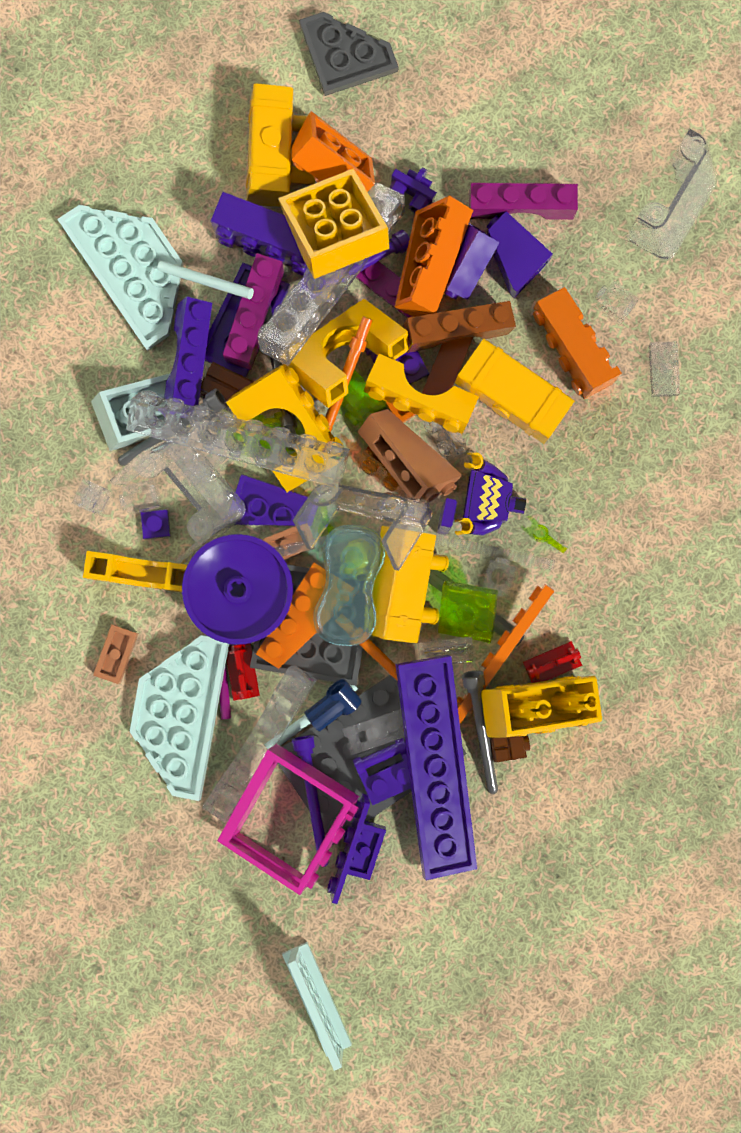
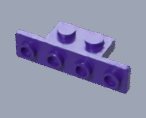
[327,793,386,904]

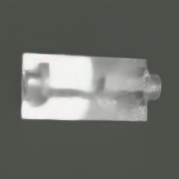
[423,421,467,462]

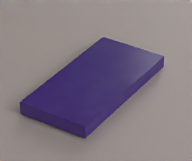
[205,262,291,377]

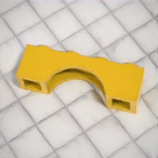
[363,354,479,434]
[83,551,187,592]

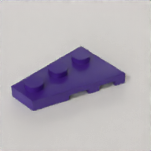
[225,474,318,526]

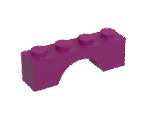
[469,183,578,220]
[223,253,284,370]

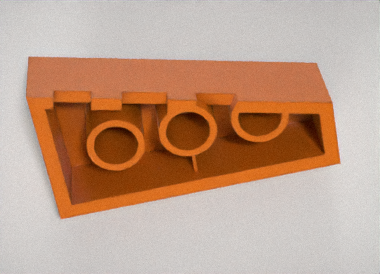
[395,195,473,317]
[533,287,622,399]

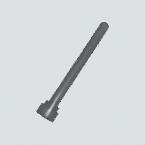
[118,388,227,466]
[462,670,498,794]

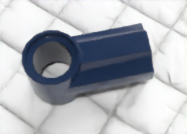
[304,679,362,732]

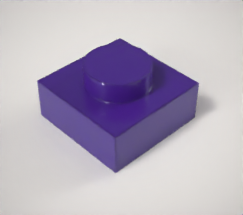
[140,509,171,540]

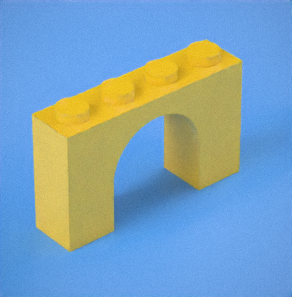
[283,298,409,408]
[226,363,345,492]

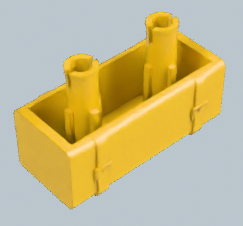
[246,83,315,207]
[455,339,575,444]
[363,525,449,643]
[481,676,602,738]

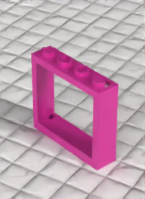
[217,743,360,895]

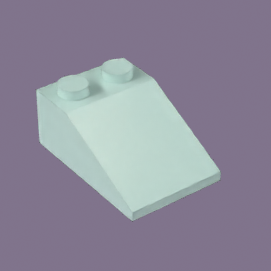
[91,374,188,451]

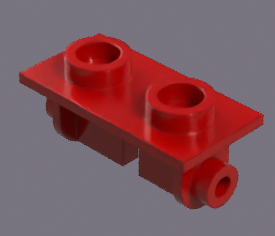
[523,641,583,683]
[226,643,260,701]

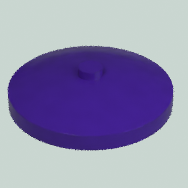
[182,534,293,645]

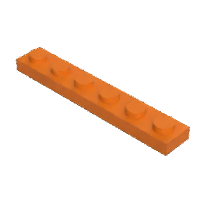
[457,584,554,723]

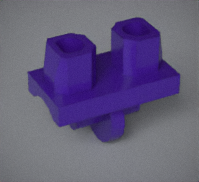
[388,167,437,213]

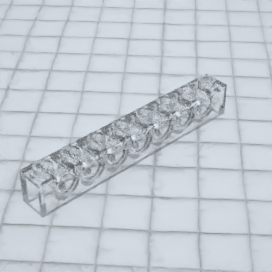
[257,182,405,366]
[126,391,350,488]

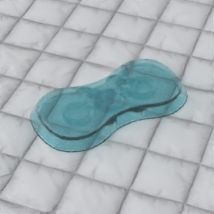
[314,525,385,646]

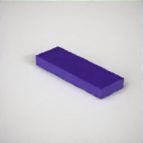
[437,498,457,535]

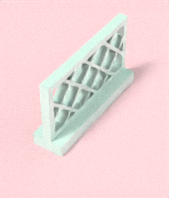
[282,942,352,1071]

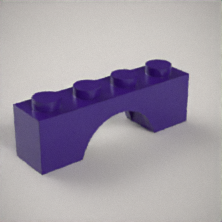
[163,296,212,412]

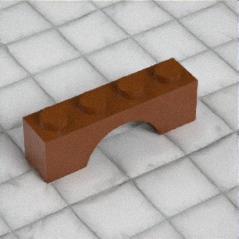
[402,301,516,353]

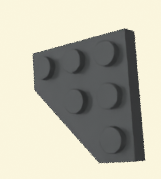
[299,12,399,96]

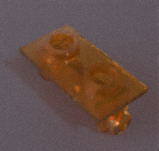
[357,446,403,494]

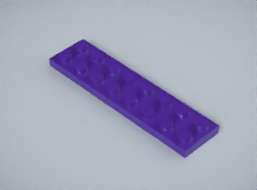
[395,655,477,881]

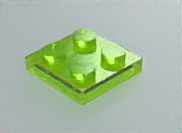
[438,580,498,643]

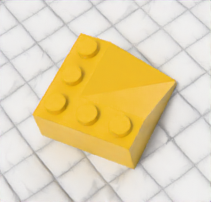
[278,168,389,279]

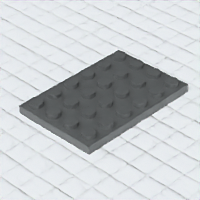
[278,675,467,845]

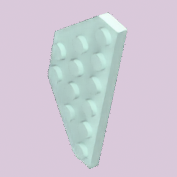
[57,205,184,351]
[130,635,229,801]

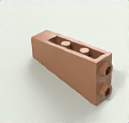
[358,409,462,505]

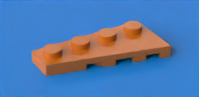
[256,563,360,669]

